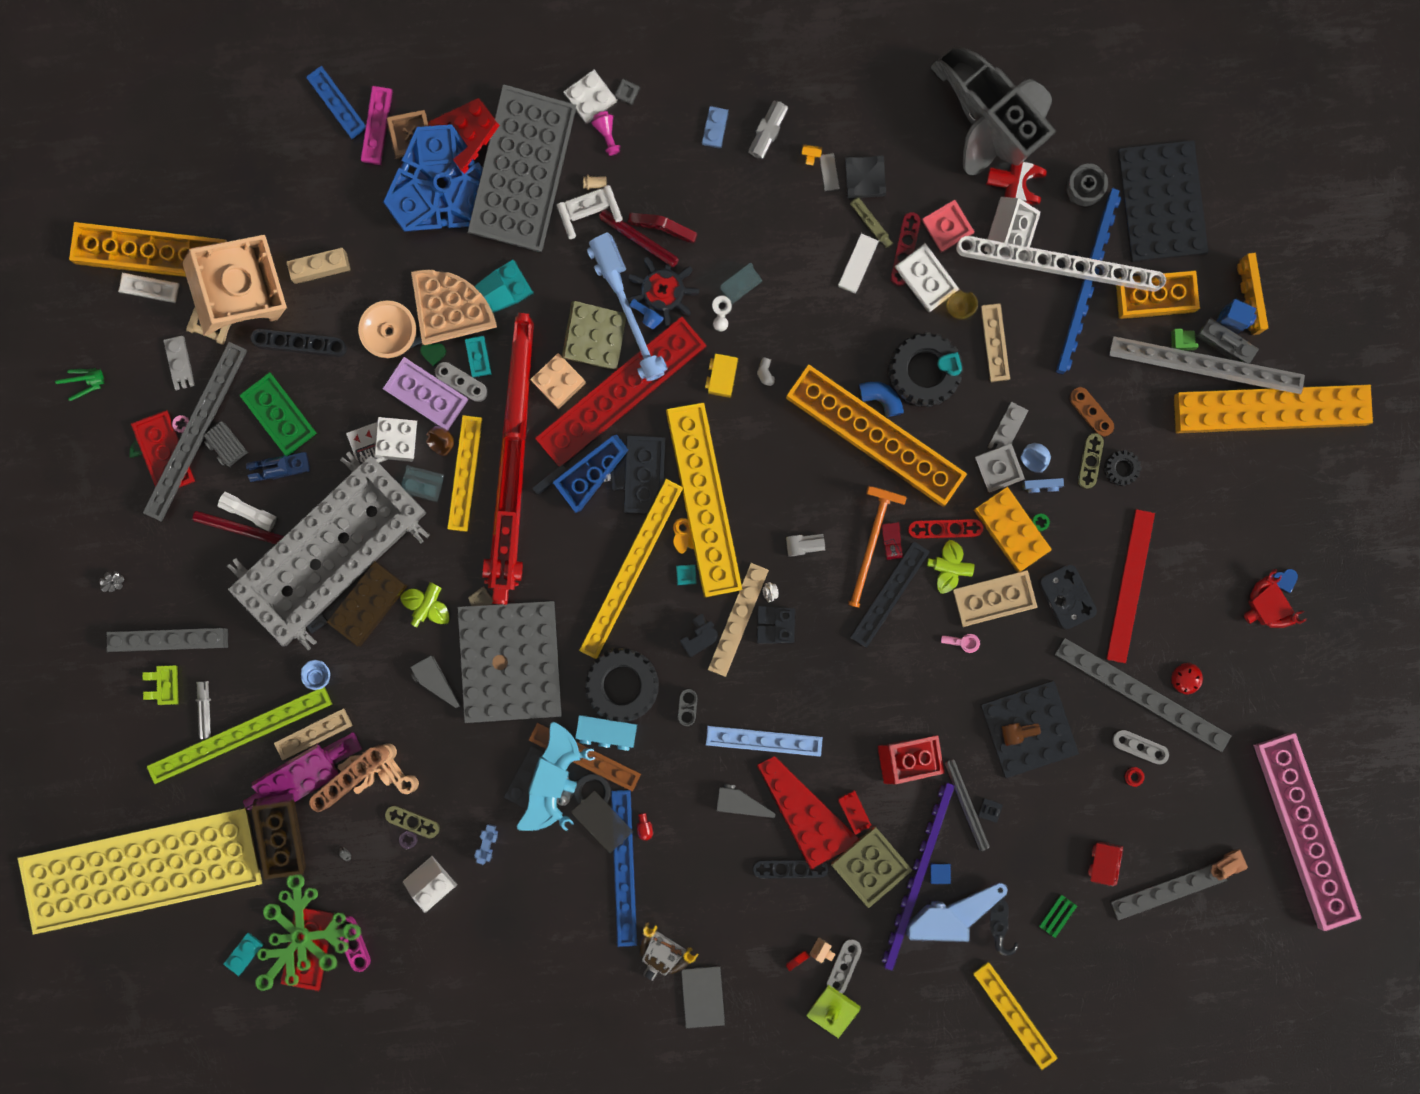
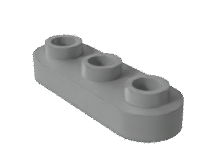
[435,362,487,402]
[1113,730,1169,764]
[827,939,861,994]

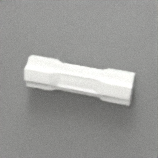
[217,492,277,532]

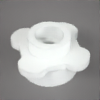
[763,582,778,602]

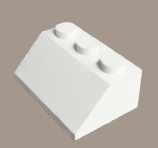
[984,197,1040,261]

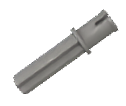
[195,681,211,739]

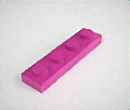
[361,86,392,165]

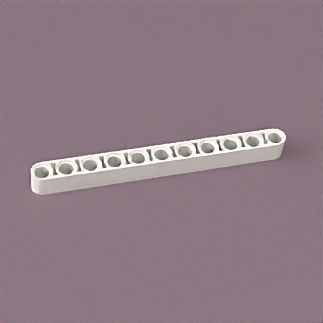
[956,236,1166,292]

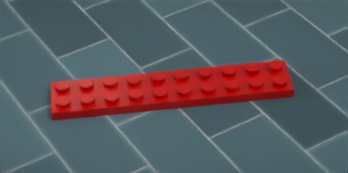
[535,317,706,467]

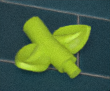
[927,540,975,593]
[400,582,449,627]

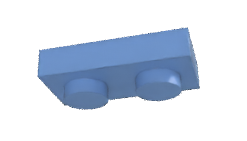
[702,106,728,148]
[1022,478,1064,493]

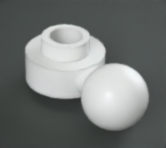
[712,296,732,331]

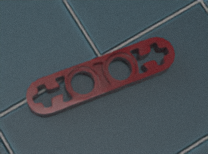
[891,213,920,286]

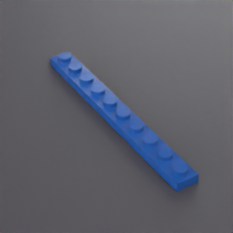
[1056,188,1121,374]

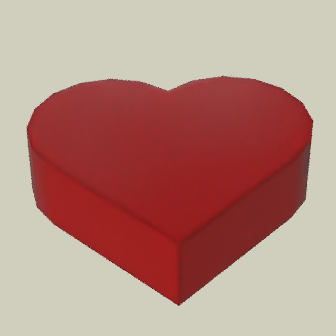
[786,951,810,971]

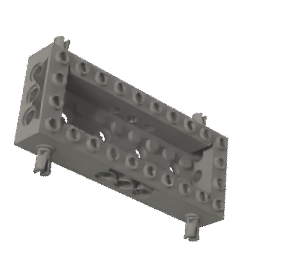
[227,452,430,650]

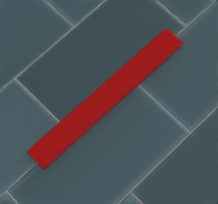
[1106,509,1155,663]

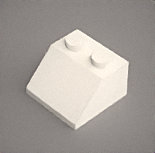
[402,856,457,912]

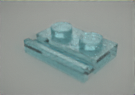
[401,465,445,502]

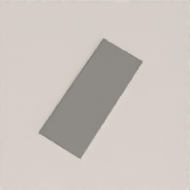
[820,154,839,191]

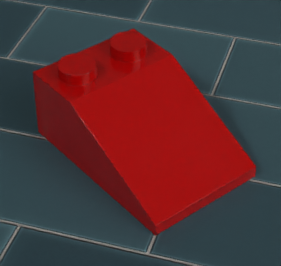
[878,735,944,784]

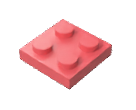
[922,200,974,253]

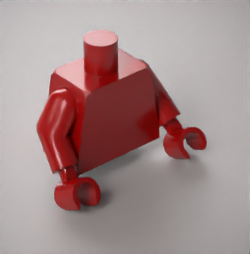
[1244,569,1307,628]

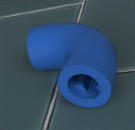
[859,382,904,417]

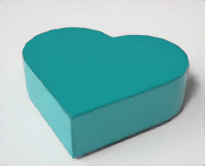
[937,352,962,376]

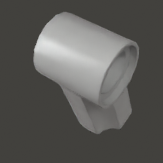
[786,534,825,556]

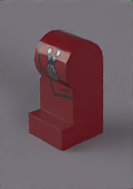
[881,522,902,560]

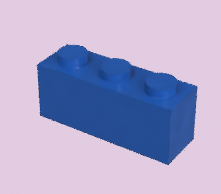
[1217,299,1257,334]

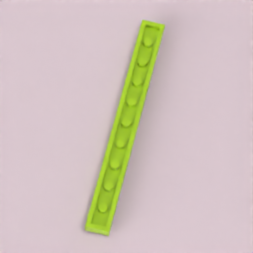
[147,687,332,784]

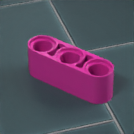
[337,916,371,972]

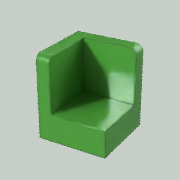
[1171,329,1198,350]

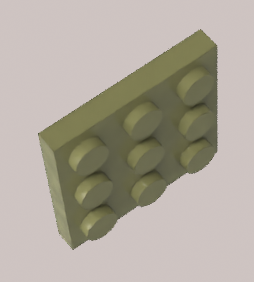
[562,301,626,370]
[831,826,912,908]

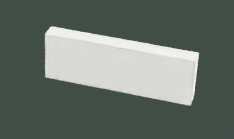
[838,234,879,294]
[119,273,180,303]

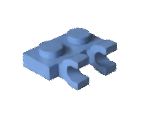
[475,824,498,865]

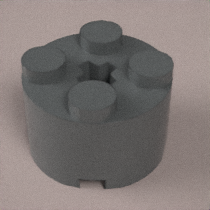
[1066,164,1108,206]

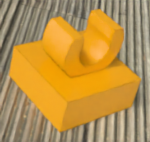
[802,144,822,165]

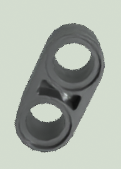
[678,689,697,726]

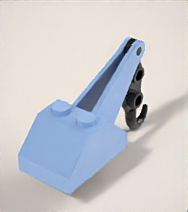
[906,883,1018,956]

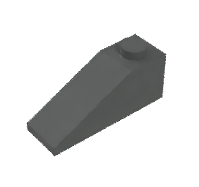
[411,656,461,708]
[717,784,775,818]

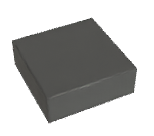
[614,79,640,105]

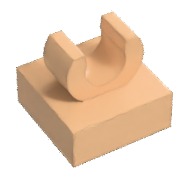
[809,937,835,963]

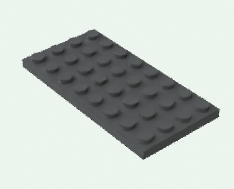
[467,84,577,252]

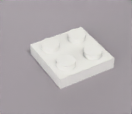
[564,70,617,124]

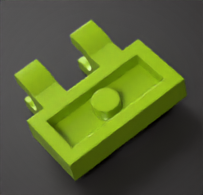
[143,666,178,705]

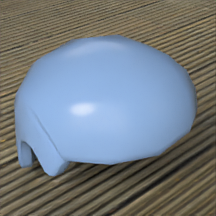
[1021,443,1051,473]
[301,660,330,690]

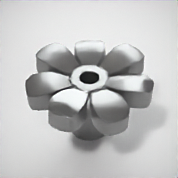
[99,571,124,592]

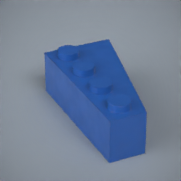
[553,435,628,513]

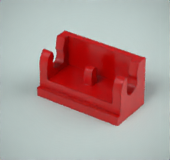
[837,790,871,835]

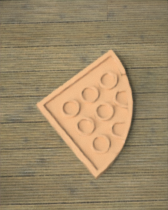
[411,270,497,345]

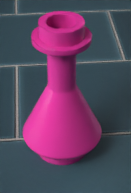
[592,111,620,155]

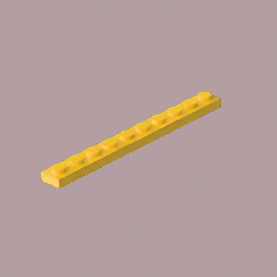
[579,479,683,659]

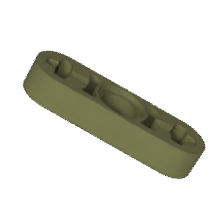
[1078,434,1104,489]
[385,806,440,838]

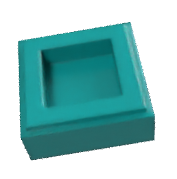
[676,565,697,585]

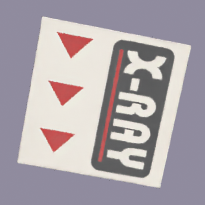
[346,422,388,464]

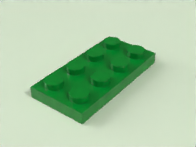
[239,373,317,456]

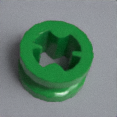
[1032,514,1050,531]

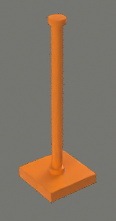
[848,485,907,608]

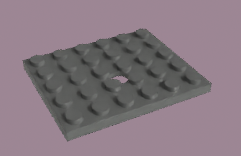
[458,601,561,723]

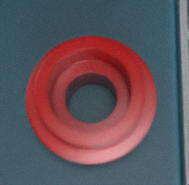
[1125,767,1144,787]

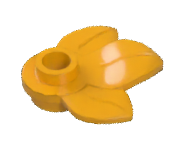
[673,518,694,554]

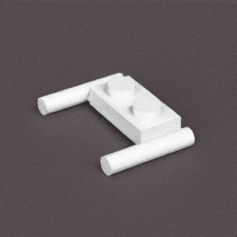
[557,186,622,239]

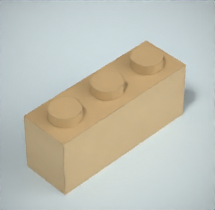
[287,248,350,284]

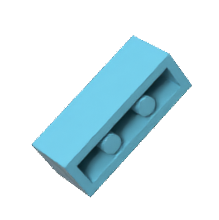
[576,715,637,751]

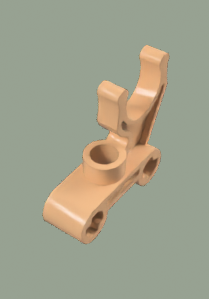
[338,743,419,794]

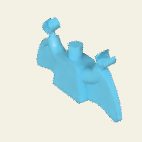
[517,722,595,831]

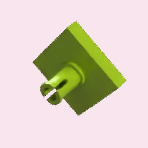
[807,985,861,1038]

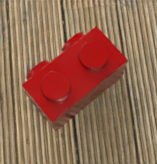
[1089,842,1123,886]

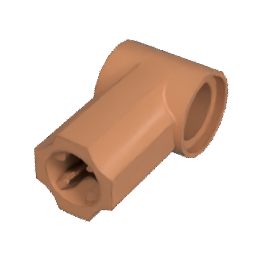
[1211,849,1248,880]

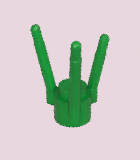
[55,368,104,401]

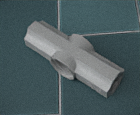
[748,101,788,159]

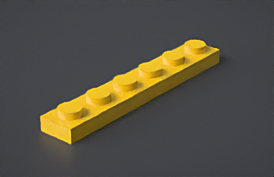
[448,416,482,532]
[973,962,1058,1070]

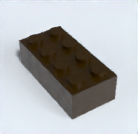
[327,562,408,646]
[252,793,306,879]

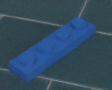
[306,66,366,139]

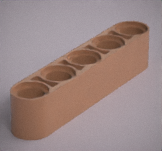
[310,745,389,812]

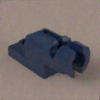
[246,452,310,482]

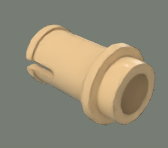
[583,175,606,190]

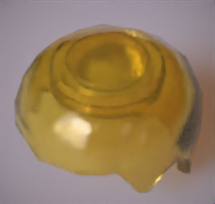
[947,290,978,320]

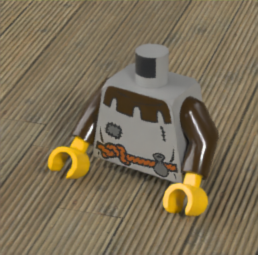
[640,922,698,980]

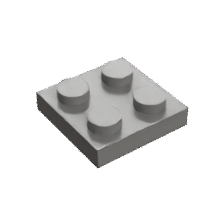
[975,443,1025,493]

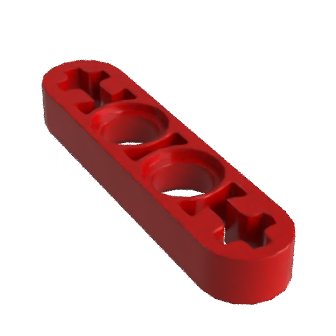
[908,519,983,539]

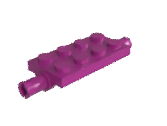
[243,742,348,811]

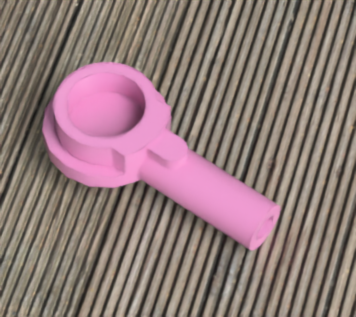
[941,634,980,653]

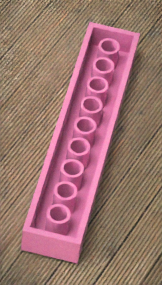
[1254,733,1361,931]

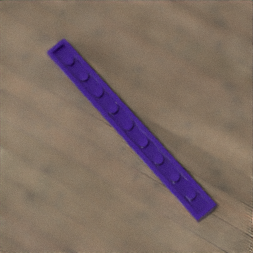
[882,782,954,970]

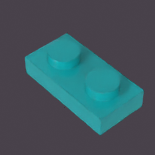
[465,336,491,378]
[224,933,264,976]

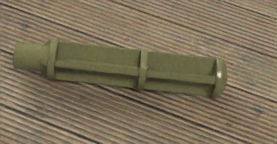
[850,197,892,248]

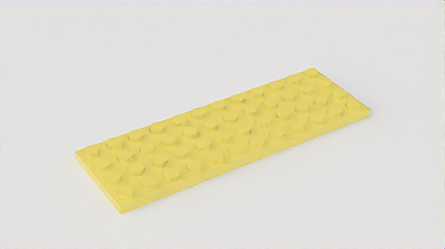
[18,808,262,934]

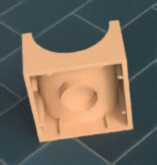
[182,235,287,336]

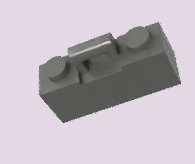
[1196,317,1259,364]

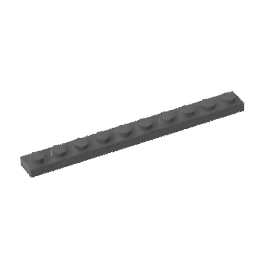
[143,342,247,522]
[1054,638,1232,752]

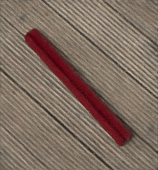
[599,210,679,267]
[192,511,285,544]

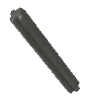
[945,759,989,851]

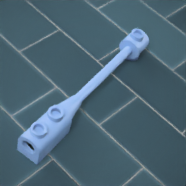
[587,232,667,381]

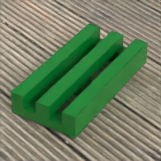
[1039,894,1077,938]

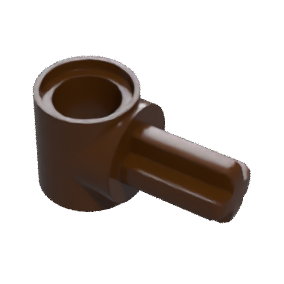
[1001,723,1041,746]

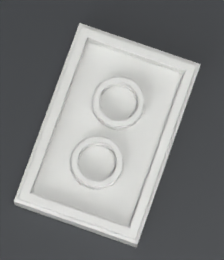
[895,243,959,313]

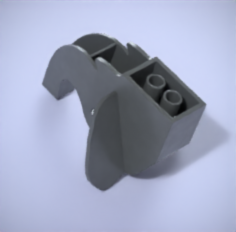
[931,47,1055,175]

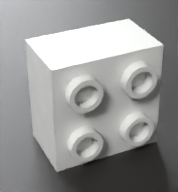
[374,417,417,462]

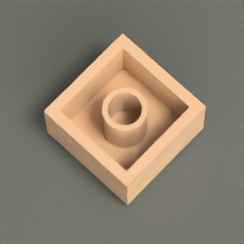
[530,353,586,410]

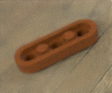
[1070,387,1114,437]

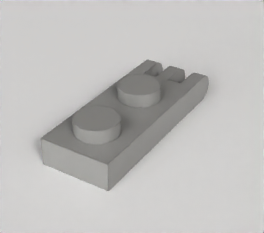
[164,336,195,390]
[987,402,1028,449]

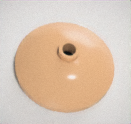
[358,301,416,358]

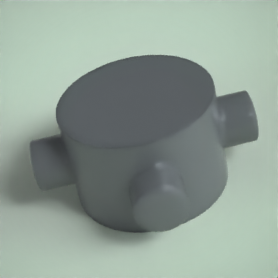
[338,847,352,861]

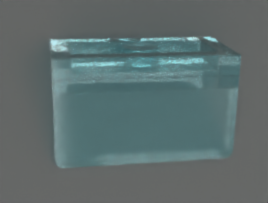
[721,263,762,304]

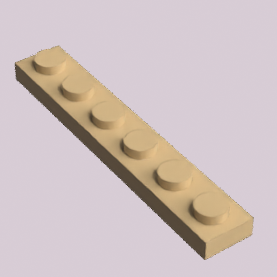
[708,563,769,677]

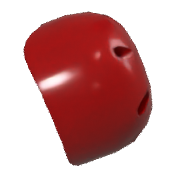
[1171,663,1203,695]

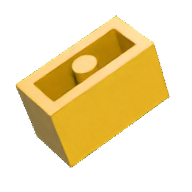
[705,354,738,398]

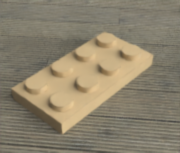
[953,570,1038,627]

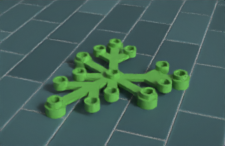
[256,874,361,991]

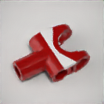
[986,162,1047,205]

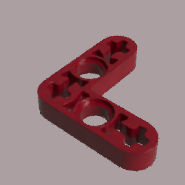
[627,213,697,243]

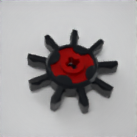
[628,257,699,327]

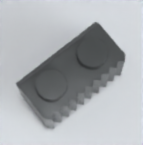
[203,421,248,467]

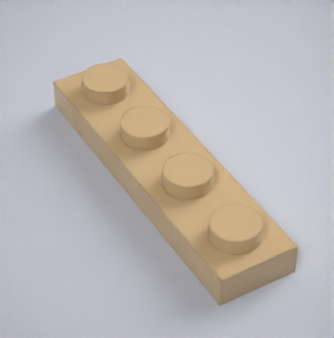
[981,304,1010,382]
[274,709,353,760]

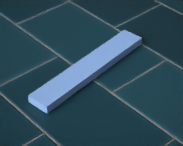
[706,726,823,756]

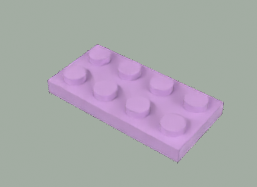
[383,357,468,430]

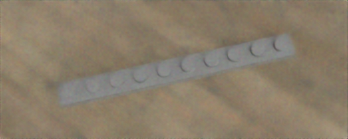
[1109,337,1305,394]

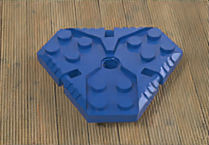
[383,125,483,232]

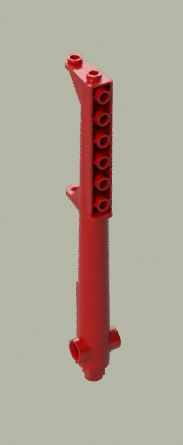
[483,313,534,605]

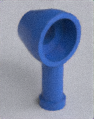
[629,299,664,329]

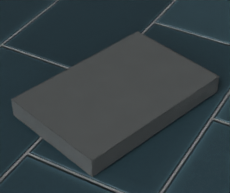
[682,966,725,1028]

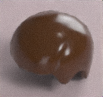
[426,426,454,456]

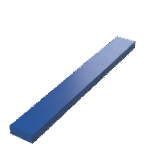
[611,790,637,947]

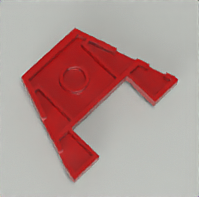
[428,98,500,174]

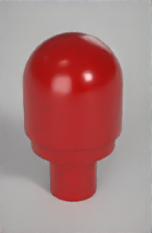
[637,813,653,840]

